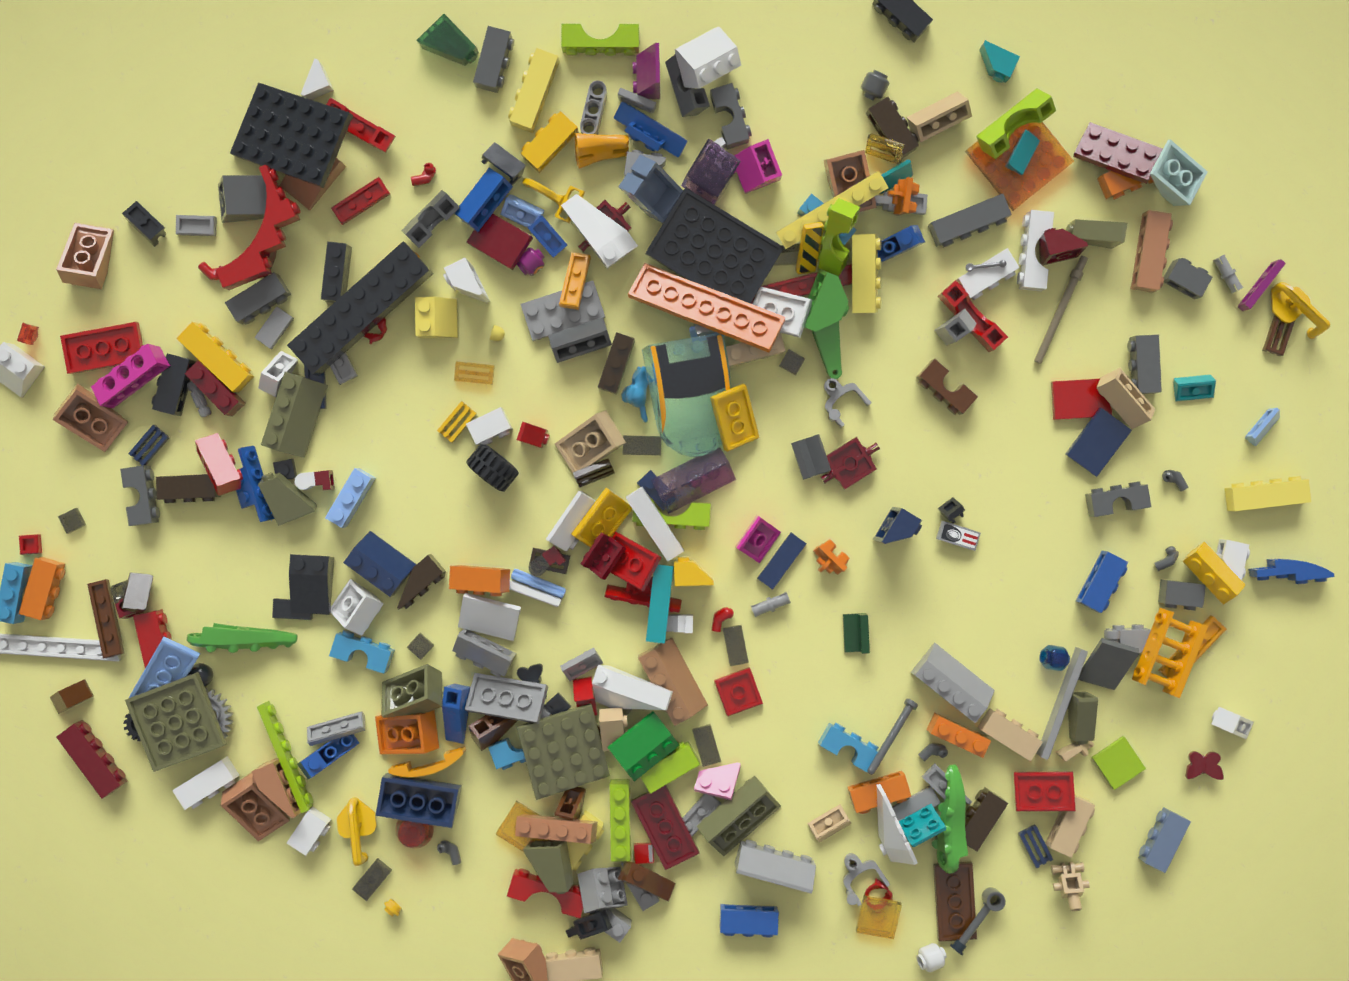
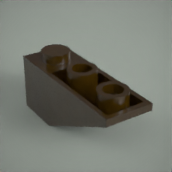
[397,554,446,610]

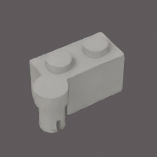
[1104,624,1151,653]

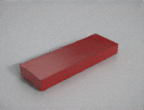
[331,177,390,225]

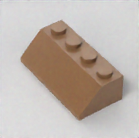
[638,638,708,726]

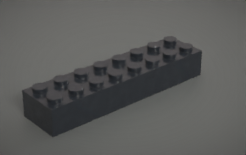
[287,241,433,376]

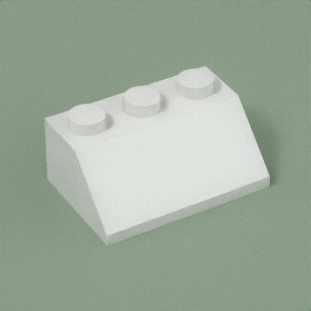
[674,27,742,89]
[443,258,490,303]
[546,491,596,551]

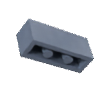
[1138,807,1191,873]

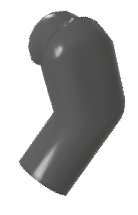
[918,743,948,762]

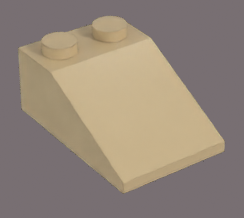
[554,411,626,473]

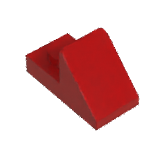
[573,676,598,716]

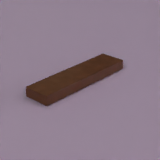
[87,579,125,659]

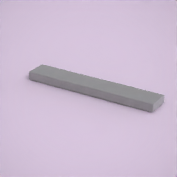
[1036,647,1088,760]

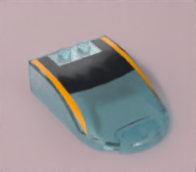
[642,333,731,457]

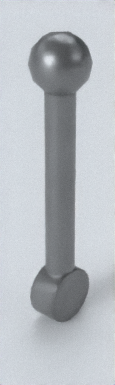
[966,260,1007,272]

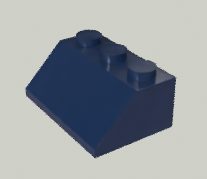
[873,507,922,544]
[343,531,416,597]

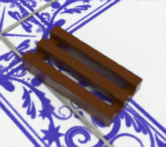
[1262,314,1295,356]

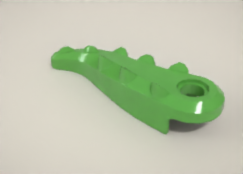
[187,623,298,653]
[932,764,968,874]

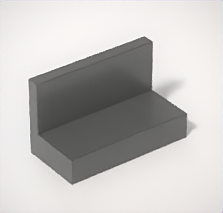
[791,434,831,480]

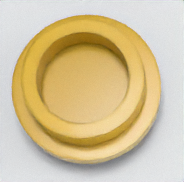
[384,899,402,917]

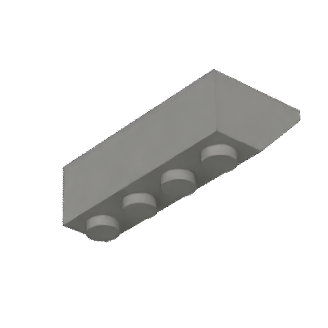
[911,642,995,723]
[735,840,816,894]

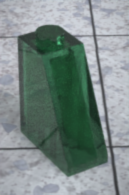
[416,14,479,66]

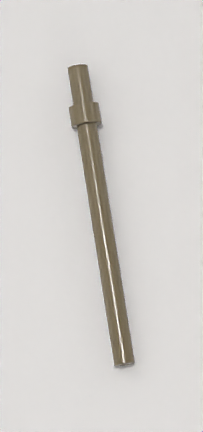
[1034,256,1088,364]

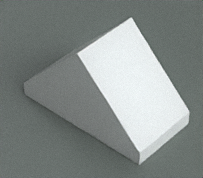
[301,59,334,100]

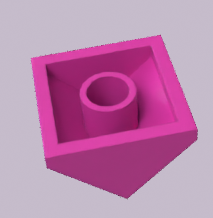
[735,516,781,563]

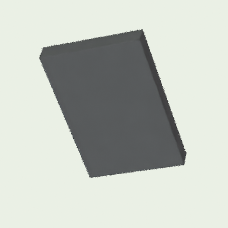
[1078,638,1140,690]

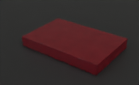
[466,213,533,270]

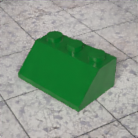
[608,711,680,782]

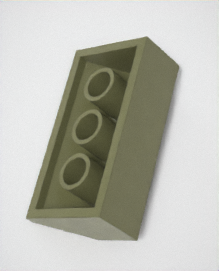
[261,372,328,458]
[697,776,781,856]

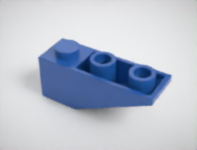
[878,225,925,263]
[442,684,471,744]
[297,734,359,779]

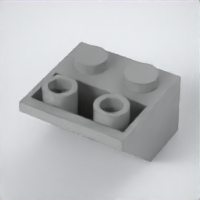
[578,867,628,913]

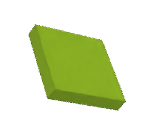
[1092,736,1146,790]

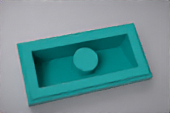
[1005,129,1040,175]
[879,159,913,194]
[1173,375,1216,401]

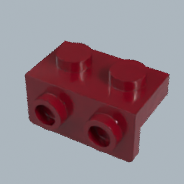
[581,533,626,580]

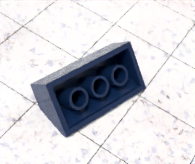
[375,773,462,828]

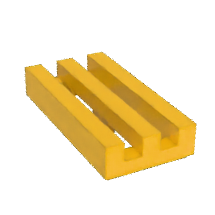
[437,401,477,443]

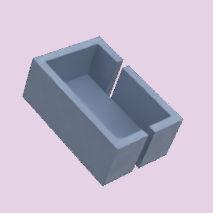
[618,154,683,223]

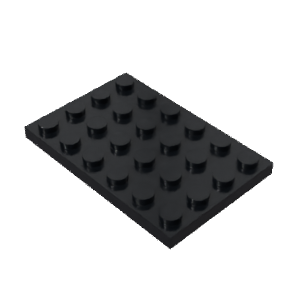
[230,82,353,188]
[645,187,784,304]

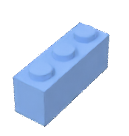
[325,468,376,528]

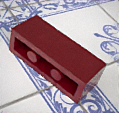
[185,360,246,417]

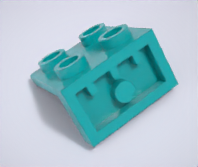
[898,804,947,847]

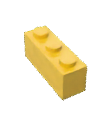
[521,111,579,173]
[1183,542,1245,605]

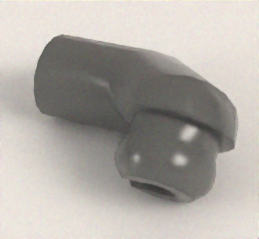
[1162,470,1189,491]
[1154,546,1179,571]
[437,840,461,865]

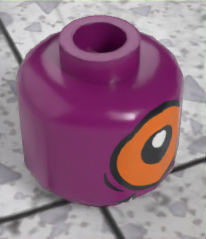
[517,247,545,276]

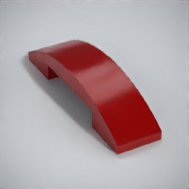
[326,97,396,153]

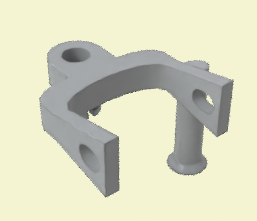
[824,378,872,428]
[843,853,890,906]

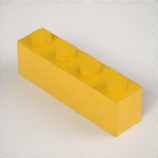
[176,322,254,393]

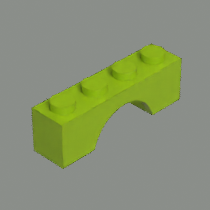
[561,24,639,56]
[976,88,1056,159]
[818,198,860,276]
[632,499,711,530]
[610,779,631,862]

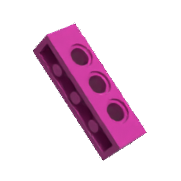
[91,344,170,408]

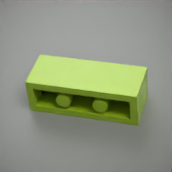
[641,741,700,794]

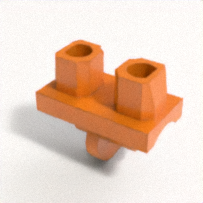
[887,177,920,215]
[813,539,850,575]

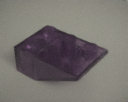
[681,139,741,205]

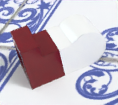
[295,470,335,490]

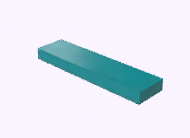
[646,565,674,644]

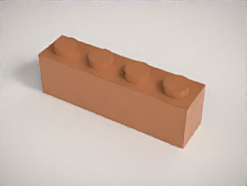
[1130,210,1173,293]
[515,814,598,844]

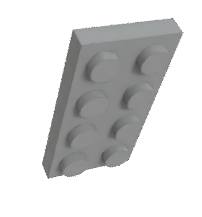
[521,280,606,341]
[465,673,548,724]

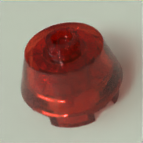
[395,819,434,849]

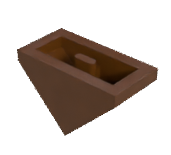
[50,679,94,714]
[554,787,586,821]

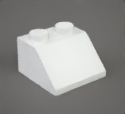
[0,342,45,397]
[330,579,383,636]

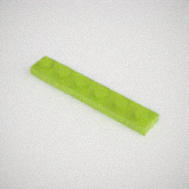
[257,701,313,813]

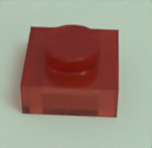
[17,323,39,345]

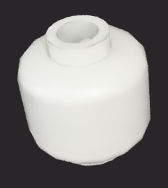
[916,943,947,972]

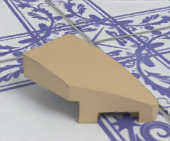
[1056,741,1094,762]

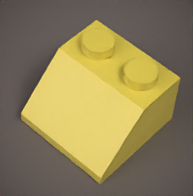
[415,297,458,338]

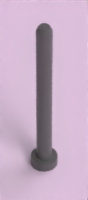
[867,698,918,775]

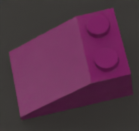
[633,43,660,99]

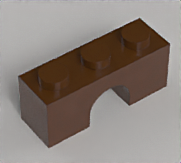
[916,359,978,415]

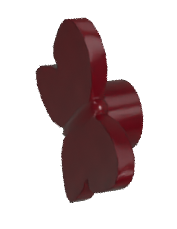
[1185,751,1224,780]

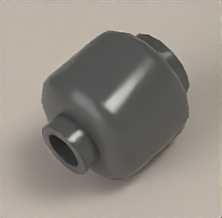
[861,70,889,101]

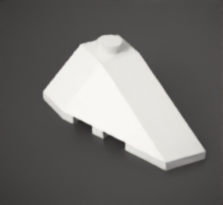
[561,194,638,269]
[592,665,673,710]
[877,784,918,865]

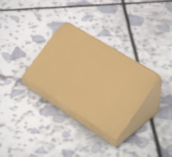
[807,804,851,843]

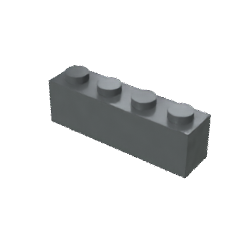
[928,194,1012,248]

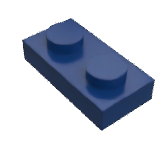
[528,215,567,258]

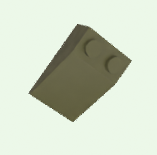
[381,664,442,718]

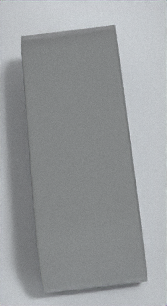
[580,80,607,135]

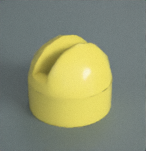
[489,325,505,341]

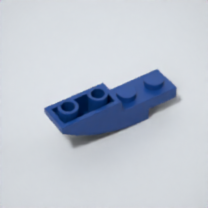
[1249,559,1335,584]

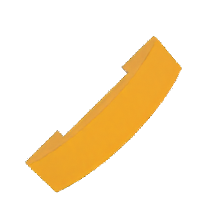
[388,746,466,777]

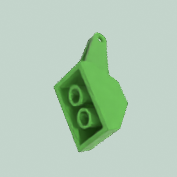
[804,269,849,379]

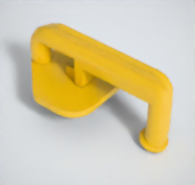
[1271,282,1330,339]
[337,797,377,866]

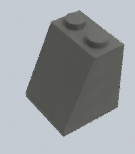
[218,175,267,223]

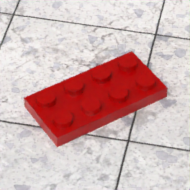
[60,322,143,374]

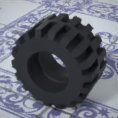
[466,444,519,492]

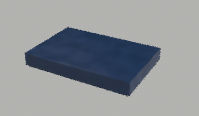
[1065,408,1132,477]

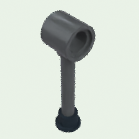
[950,887,1006,956]

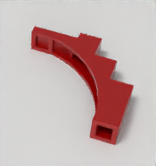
[216,165,301,290]

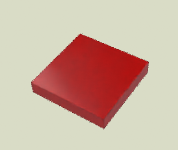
[714,667,763,717]

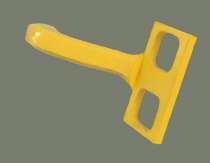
[522,178,585,223]

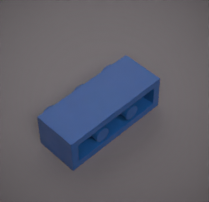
[454,167,513,232]
[1076,550,1128,613]
[719,904,779,938]

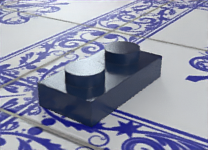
[637,470,677,510]

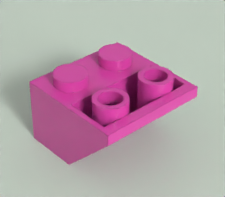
[731,139,782,194]

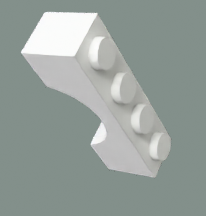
[1017,210,1054,292]

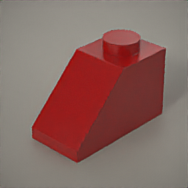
[516,421,550,448]

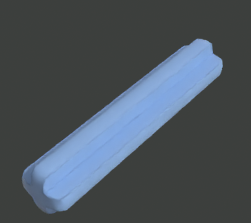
[511,569,566,598]

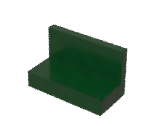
[843,613,870,654]

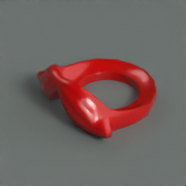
[363,318,387,344]
[864,878,893,909]

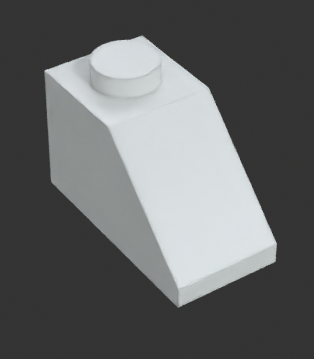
[258,351,298,397]
[1212,707,1254,739]

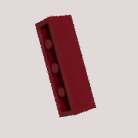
[56,720,128,799]

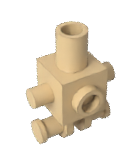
[1051,862,1090,911]

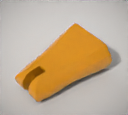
[575,133,629,169]

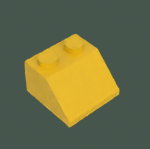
[674,557,714,586]

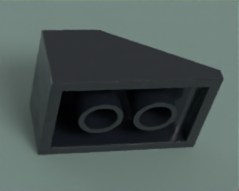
[289,554,334,615]

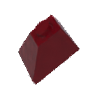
[1039,228,1088,266]

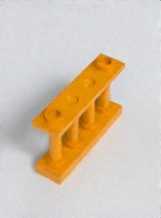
[1132,608,1208,698]

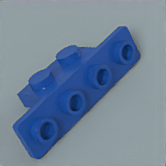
[614,101,688,157]
[236,446,275,522]

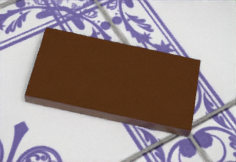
[933,861,977,941]

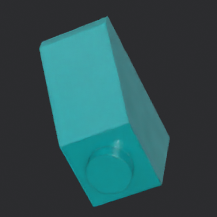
[979,40,1020,83]

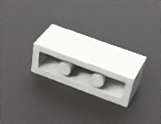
[956,248,1020,300]
[172,756,239,810]

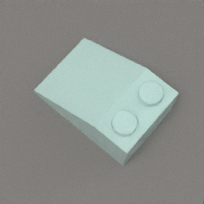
[1150,140,1208,206]

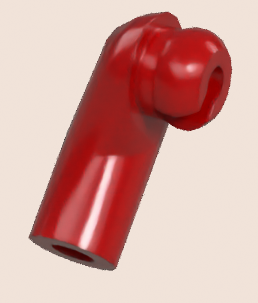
[411,163,436,186]
[198,262,223,280]
[711,607,734,632]

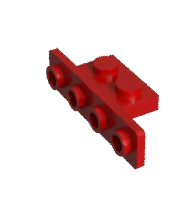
[604,577,682,613]

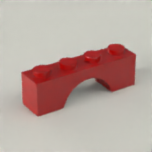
[937,280,1008,352]
[507,868,583,919]

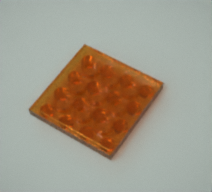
[965,122,1074,211]

